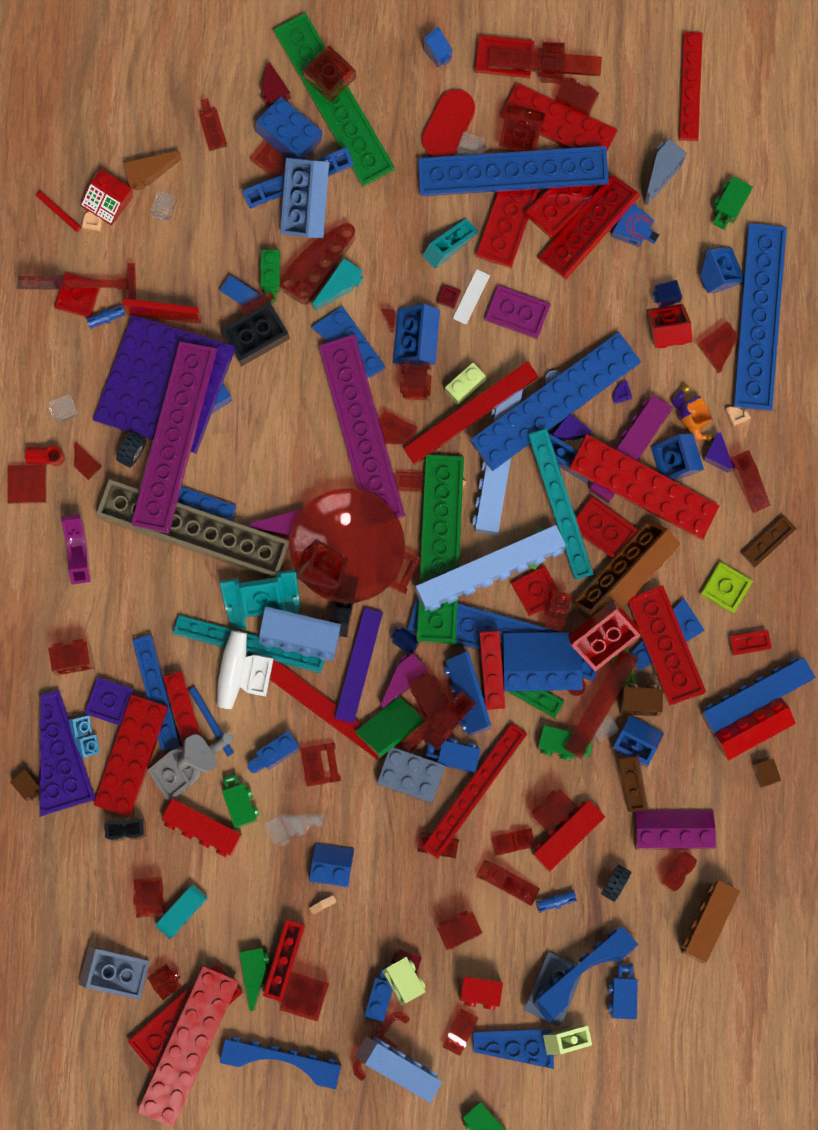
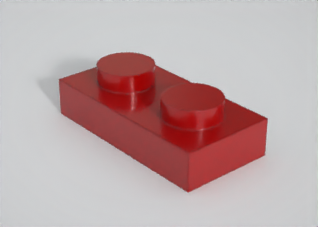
[729,630,772,656]

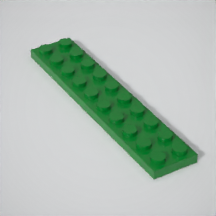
[273,12,395,188]
[417,455,464,644]

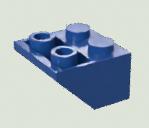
[612,715,664,768]

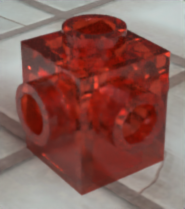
[147,964,182,1000]

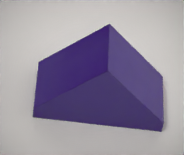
[553,414,591,441]
[704,432,733,473]

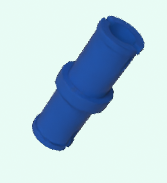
[86,304,126,329]
[536,890,577,913]

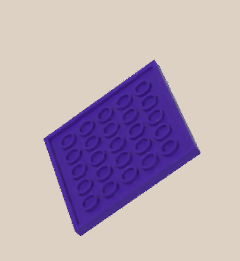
[93,315,236,454]

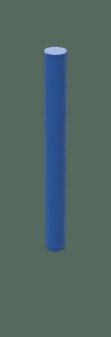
[189,687,234,757]

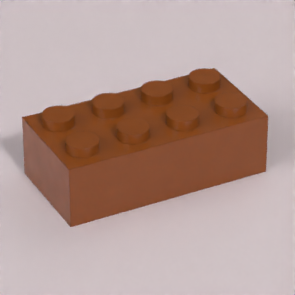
[681,880,740,963]

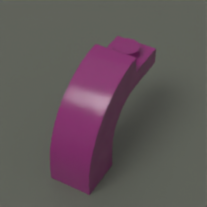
[61,514,91,585]

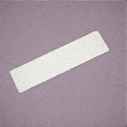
[453,269,490,324]

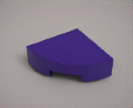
[613,380,633,405]

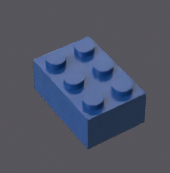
[255,97,323,159]

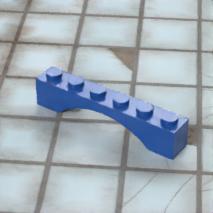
[242,147,354,209]
[533,927,639,1023]
[220,1037,341,1090]

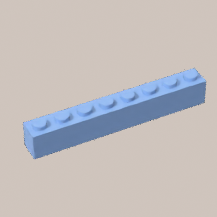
[472,389,523,536]
[415,525,566,611]

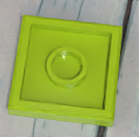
[700,562,753,614]

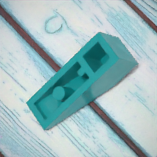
[423,219,479,269]
[312,259,364,311]

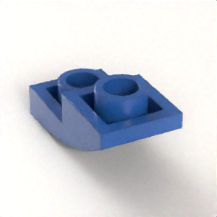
[219,275,263,312]

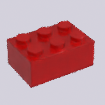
[568,600,641,671]

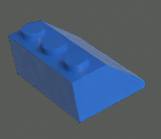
[393,304,440,367]

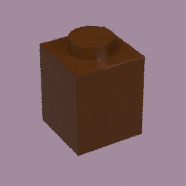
[753,757,781,788]
[10,769,39,801]

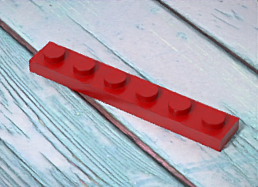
[679,32,703,141]

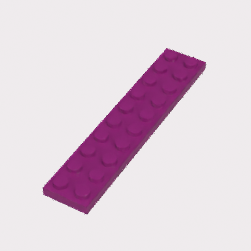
[319,334,406,527]
[131,342,217,534]

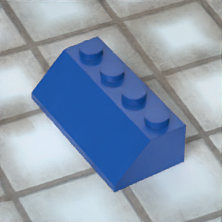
[444,651,492,736]

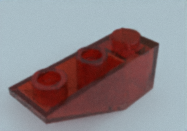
[731,450,771,513]
[476,860,540,906]

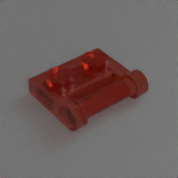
[300,743,341,787]

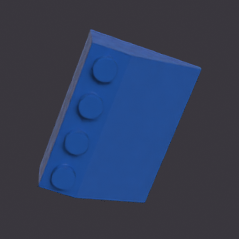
[504,632,583,691]

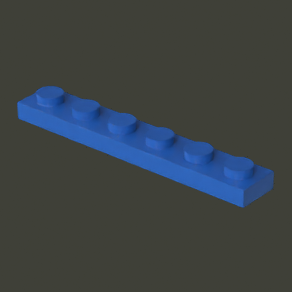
[132,635,181,752]

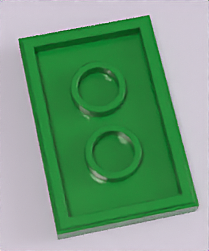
[355,696,425,757]

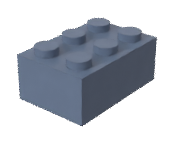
[377,748,445,804]

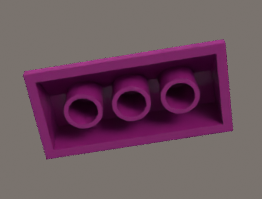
[635,810,716,850]

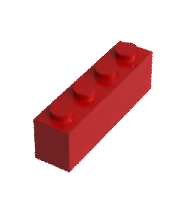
[480,630,506,710]
[163,671,202,747]
[714,697,796,761]
[161,799,242,858]
[533,800,605,872]
[263,920,306,1002]

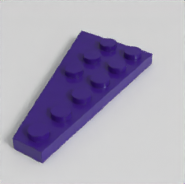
[39,690,95,817]

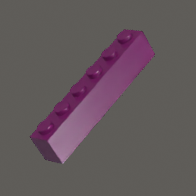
[589,395,673,504]

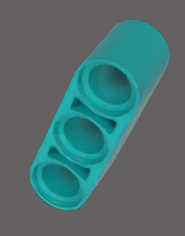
[155,884,208,940]

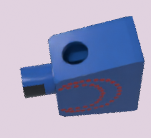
[612,204,660,247]

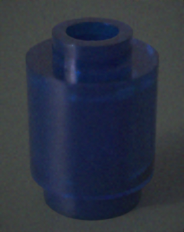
[391,627,420,654]

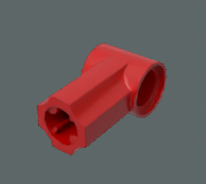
[25,446,65,467]

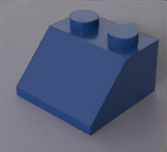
[651,434,704,480]
[309,844,355,888]

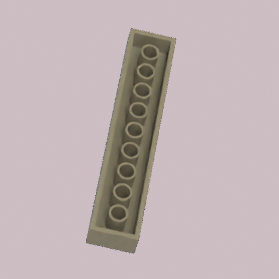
[96,479,291,578]

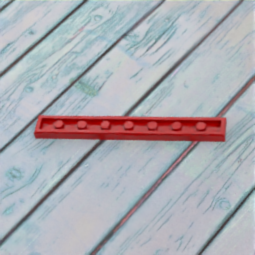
[403,361,539,465]
[265,652,379,760]
[422,723,527,860]

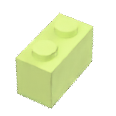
[445,363,486,406]
[382,957,426,1006]
[543,1026,592,1055]

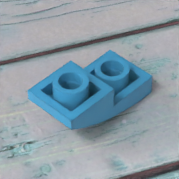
[69,715,100,758]

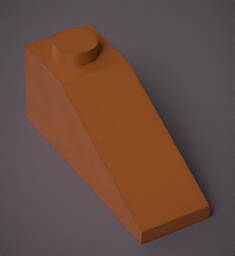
[124,150,181,190]

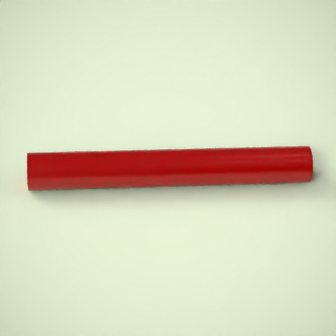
[36,191,82,233]

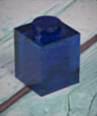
[652,280,682,308]

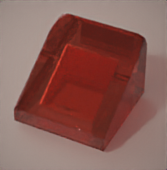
[381,309,396,333]

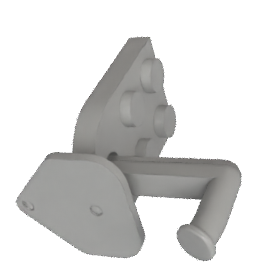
[147,733,233,802]

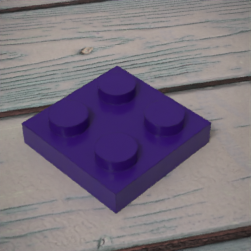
[85,677,135,726]

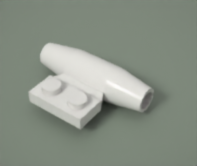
[217,630,274,709]

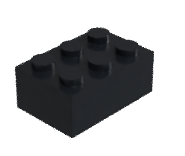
[221,302,290,367]

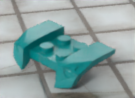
[219,570,300,629]

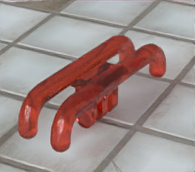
[353,1012,410,1081]

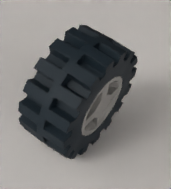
[116,431,147,468]
[601,864,632,902]

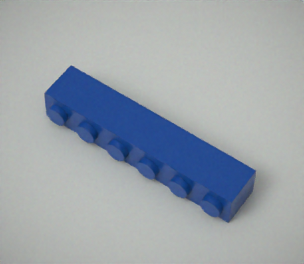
[701,657,816,735]

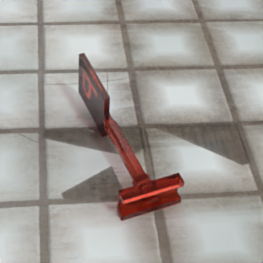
[16,263,136,299]

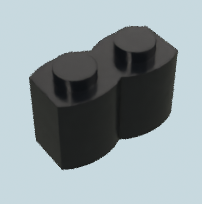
[104,819,147,841]

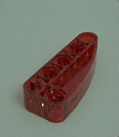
[280,223,356,305]

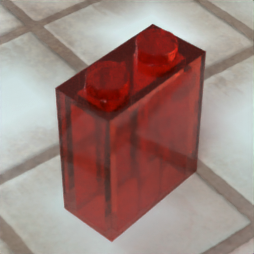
[423,691,477,750]

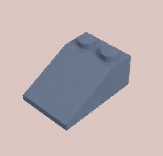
[645,139,687,205]
[78,946,150,1000]
[523,952,582,1027]

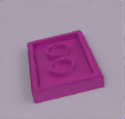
[485,285,551,340]

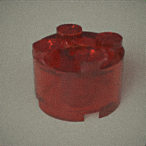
[400,362,431,401]
[133,877,165,918]

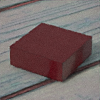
[437,284,461,309]

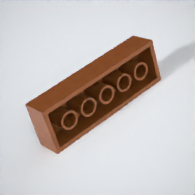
[571,520,680,620]

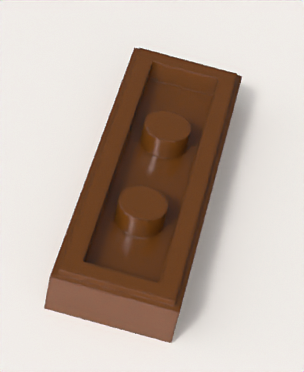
[741,515,797,568]
[618,754,649,812]

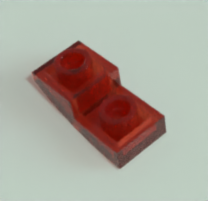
[491,828,535,856]
[443,1009,478,1056]

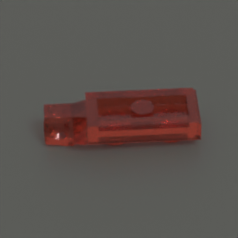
[199,98,227,151]

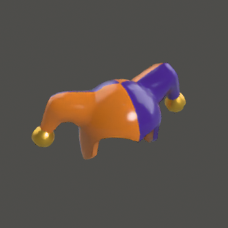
[672,385,714,442]

